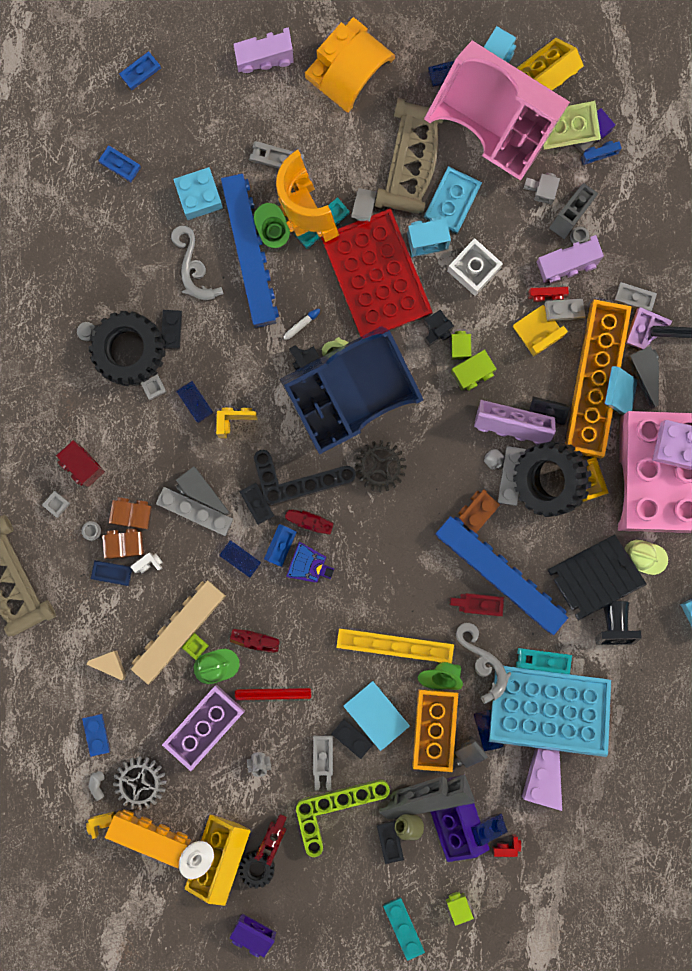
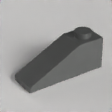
[549,183,598,239]
[627,346,659,410]
[176,466,230,515]
[454,736,488,768]

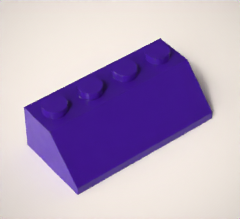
[431,775,490,862]

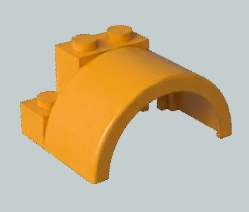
[305,17,395,112]
[276,150,339,242]

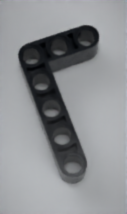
[254,450,356,505]

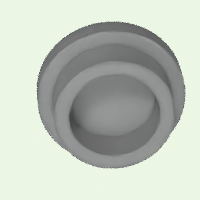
[570,227,589,244]
[77,322,96,341]
[81,521,101,541]

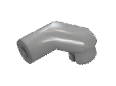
[88,771,105,801]

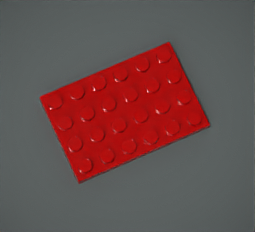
[321,208,433,337]

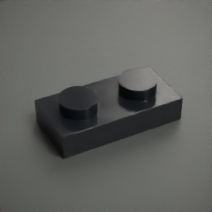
[161,310,182,349]
[529,396,570,425]
[239,482,274,525]
[331,719,373,759]
[376,820,404,864]

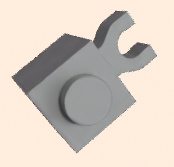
[523,173,560,205]

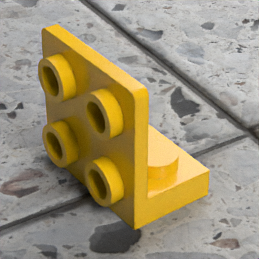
[513,305,568,357]
[216,407,257,438]

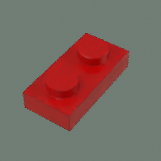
[528,287,569,302]

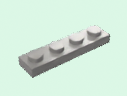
[156,487,234,536]

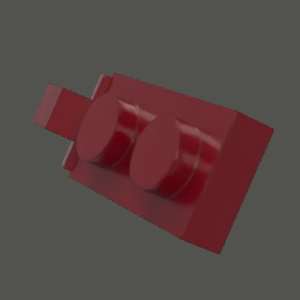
[449,593,504,617]

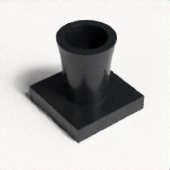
[596,601,642,645]

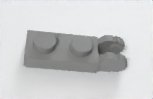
[313,735,333,791]

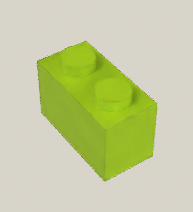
[451,350,496,391]

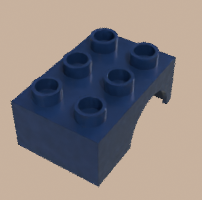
[280,326,424,454]

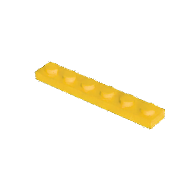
[337,628,454,664]

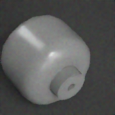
[484,449,505,470]

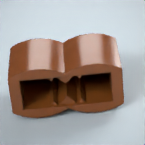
[109,497,152,529]
[102,528,144,559]

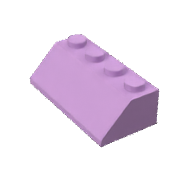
[474,400,556,444]

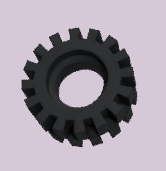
[239,850,275,889]

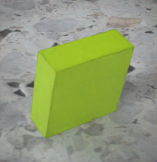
[181,633,209,660]

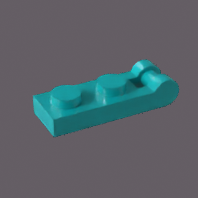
[516,648,572,674]

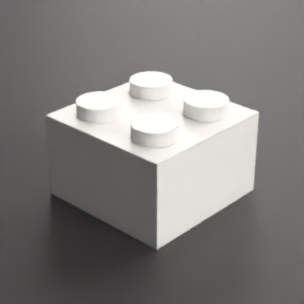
[447,238,503,296]

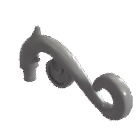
[171,226,224,300]
[456,623,511,704]

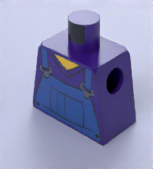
[286,542,334,583]

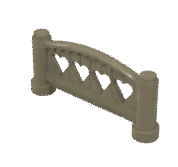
[374,98,443,214]
[0,514,56,637]

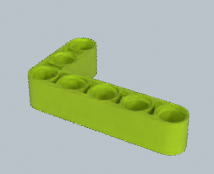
[296,779,390,857]

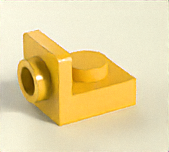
[86,812,115,839]

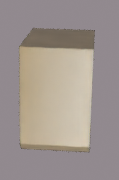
[87,651,126,680]

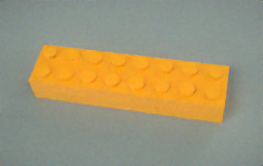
[565,299,632,459]

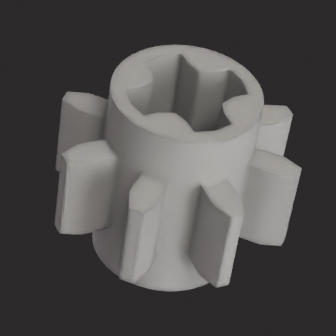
[247,752,271,777]

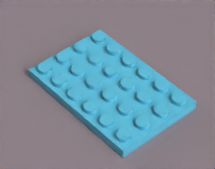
[489,666,611,757]

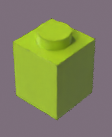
[450,331,472,360]
[446,892,474,926]

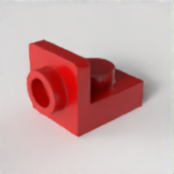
[492,835,521,857]

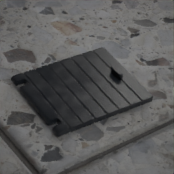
[548,534,647,621]

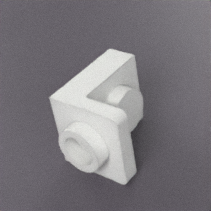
[131,553,163,573]

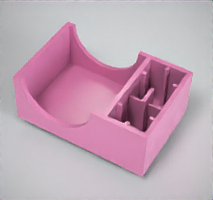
[424,40,570,180]
[618,411,692,533]

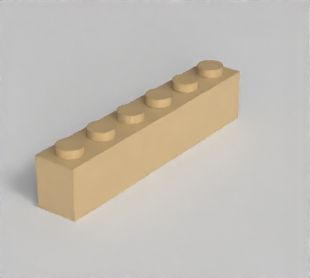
[131,580,226,685]

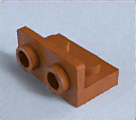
[458,489,500,533]

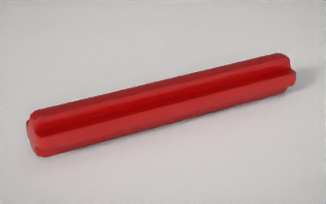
[235,688,311,700]

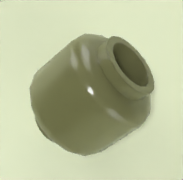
[395,814,424,841]

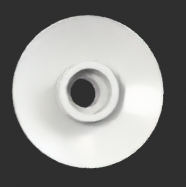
[179,841,214,879]

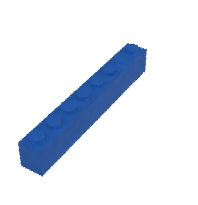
[221,174,279,328]
[435,516,569,635]

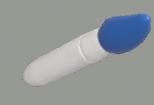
[283,308,320,340]

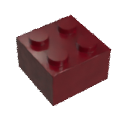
[56,440,105,487]

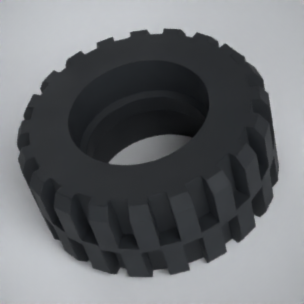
[89,311,166,386]
[513,441,592,517]

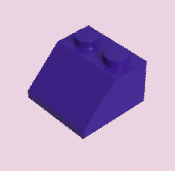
[230,913,276,957]

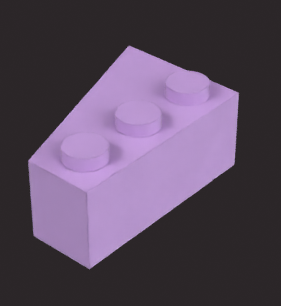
[234,27,294,73]
[537,235,604,284]
[522,748,562,811]

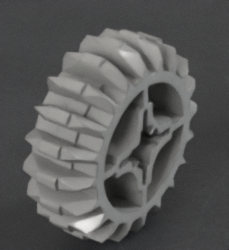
[113,756,167,810]

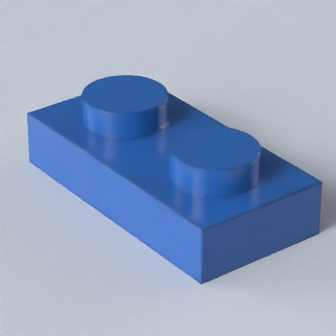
[119,51,161,91]
[581,141,622,165]
[98,145,141,182]
[264,524,297,567]
[82,714,110,757]

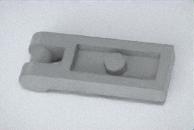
[249,141,305,169]

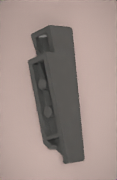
[379,775,475,819]

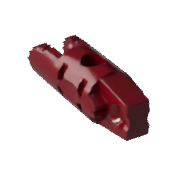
[285,509,334,535]
[230,629,280,653]
[254,814,287,866]

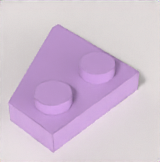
[625,307,672,350]

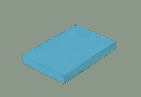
[424,166,482,234]
[605,366,638,415]
[343,681,410,751]

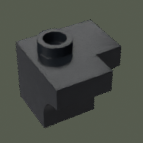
[424,309,454,347]
[289,345,320,370]

